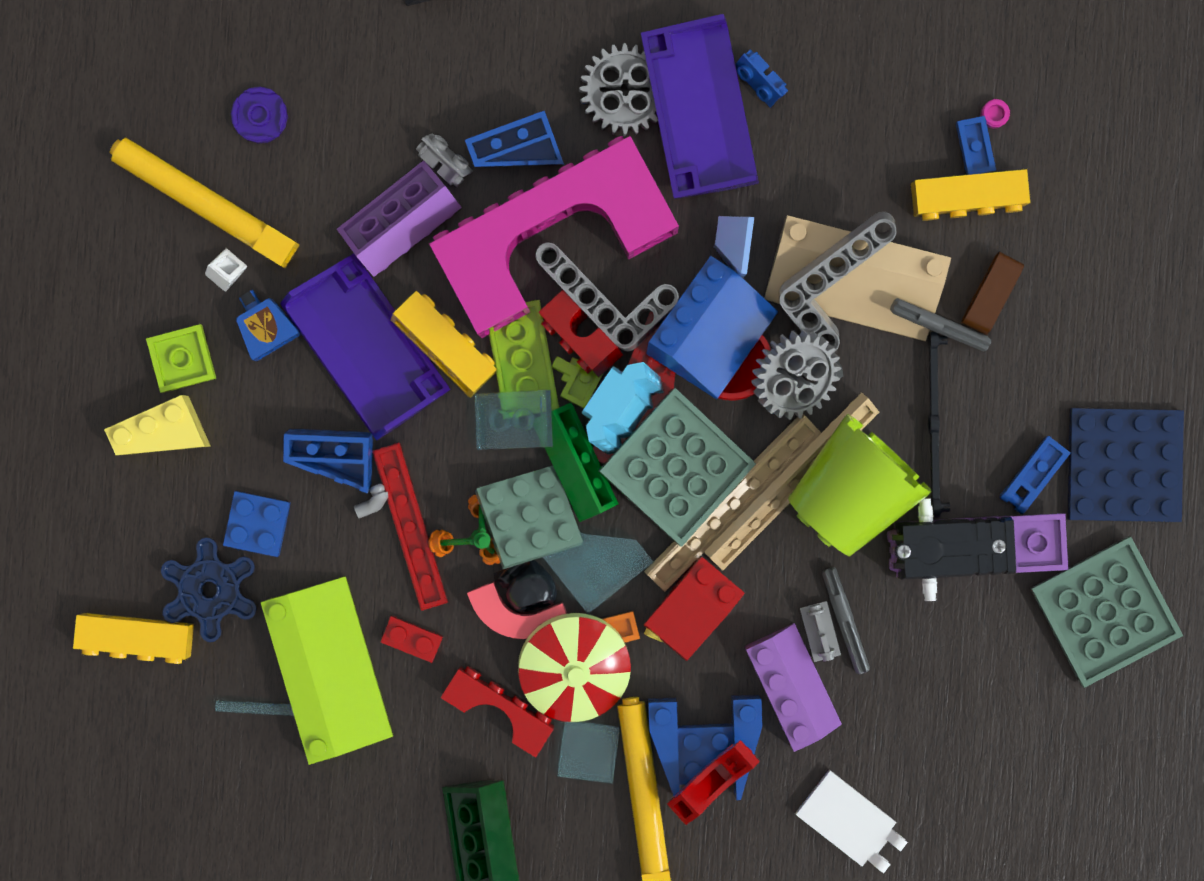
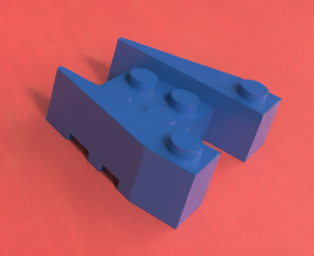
[648,695,762,800]

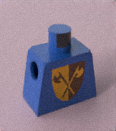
[236,290,302,361]

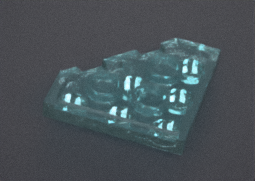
[543,533,653,614]

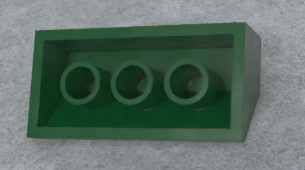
[442,780,519,881]

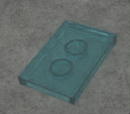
[475,390,553,450]

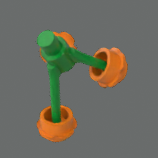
[429,495,500,565]

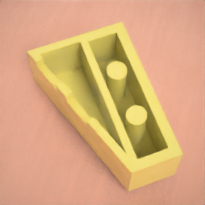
[104,395,211,455]

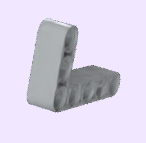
[780,212,896,352]
[536,242,681,351]

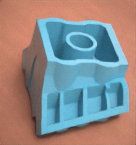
[581,362,664,454]

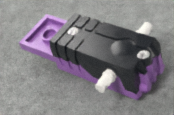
[887,499,1068,601]

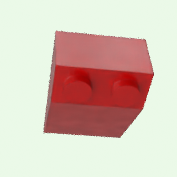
[644,557,745,661]

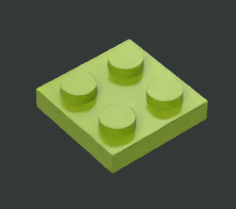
[146,324,216,393]

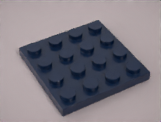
[1068,408,1184,522]

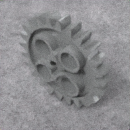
[579,43,658,136]
[752,330,841,420]

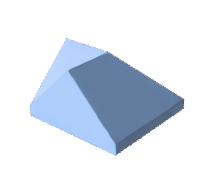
[714,216,754,278]

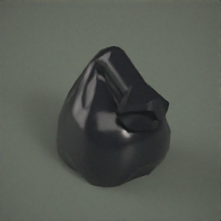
[494,560,557,613]

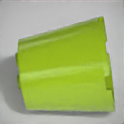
[788,414,932,556]

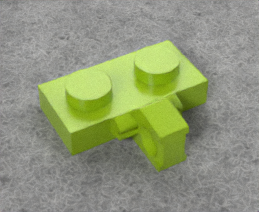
[552,356,603,409]

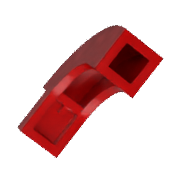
[667,740,760,825]

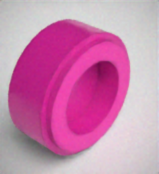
[980,99,1010,129]

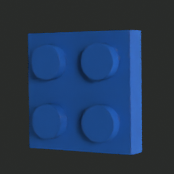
[223,491,291,557]

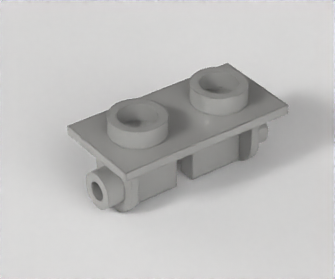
[416,133,473,187]
[800,601,841,662]

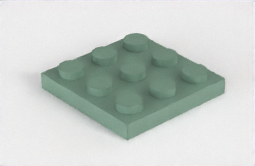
[475,466,583,569]

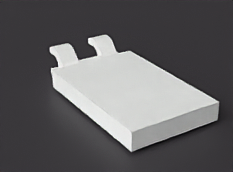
[795,769,908,873]

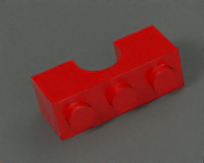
[538,290,623,378]

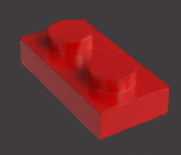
[381,616,443,663]

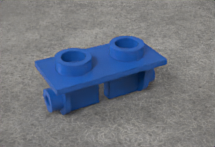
[735,50,788,108]

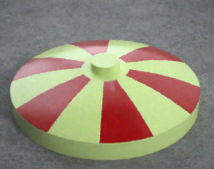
[518,613,631,722]

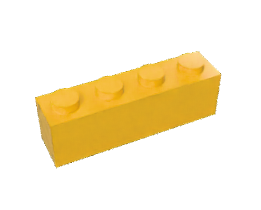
[911,169,1030,221]
[391,291,497,398]
[73,613,194,664]

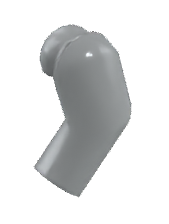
[354,484,388,519]

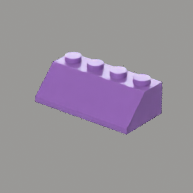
[337,160,462,277]
[744,623,842,752]

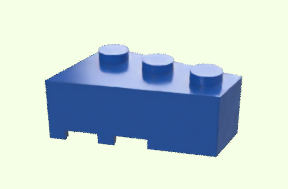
[465,111,564,167]
[283,429,373,493]

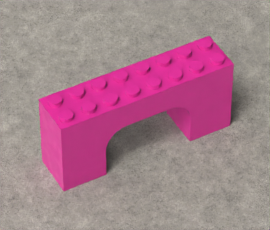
[430,136,679,338]

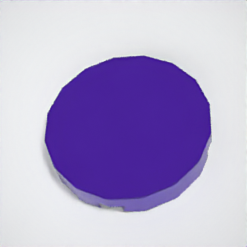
[231,87,288,144]

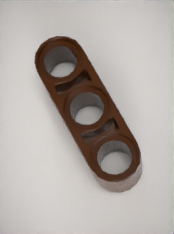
[961,251,1024,336]

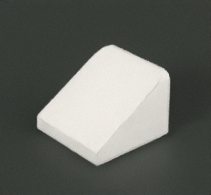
[205,248,247,291]

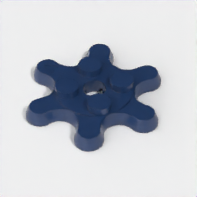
[161,537,257,642]

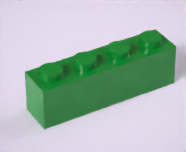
[532,403,619,522]

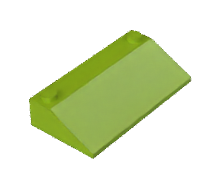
[261,576,393,765]

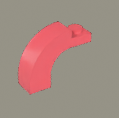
[467,581,567,639]

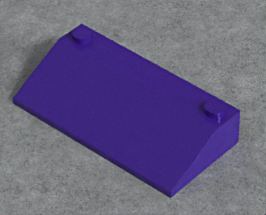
[641,14,759,199]
[280,254,451,441]

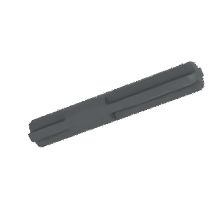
[890,298,991,352]
[822,567,870,674]

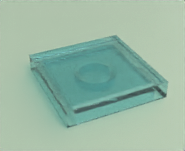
[557,722,620,784]

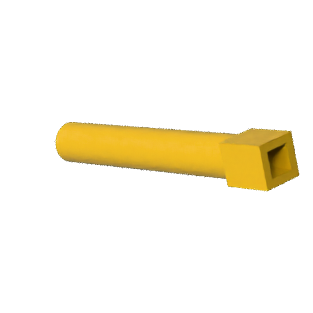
[110,138,299,268]
[618,697,671,881]

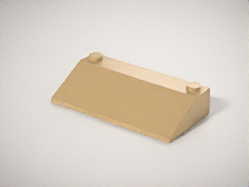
[764,215,951,341]

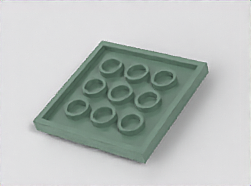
[598,388,756,547]
[1030,536,1183,688]

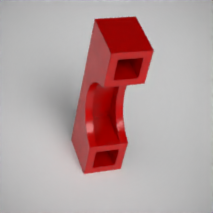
[441,666,554,758]

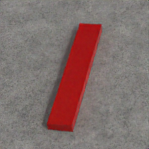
[372,443,448,611]

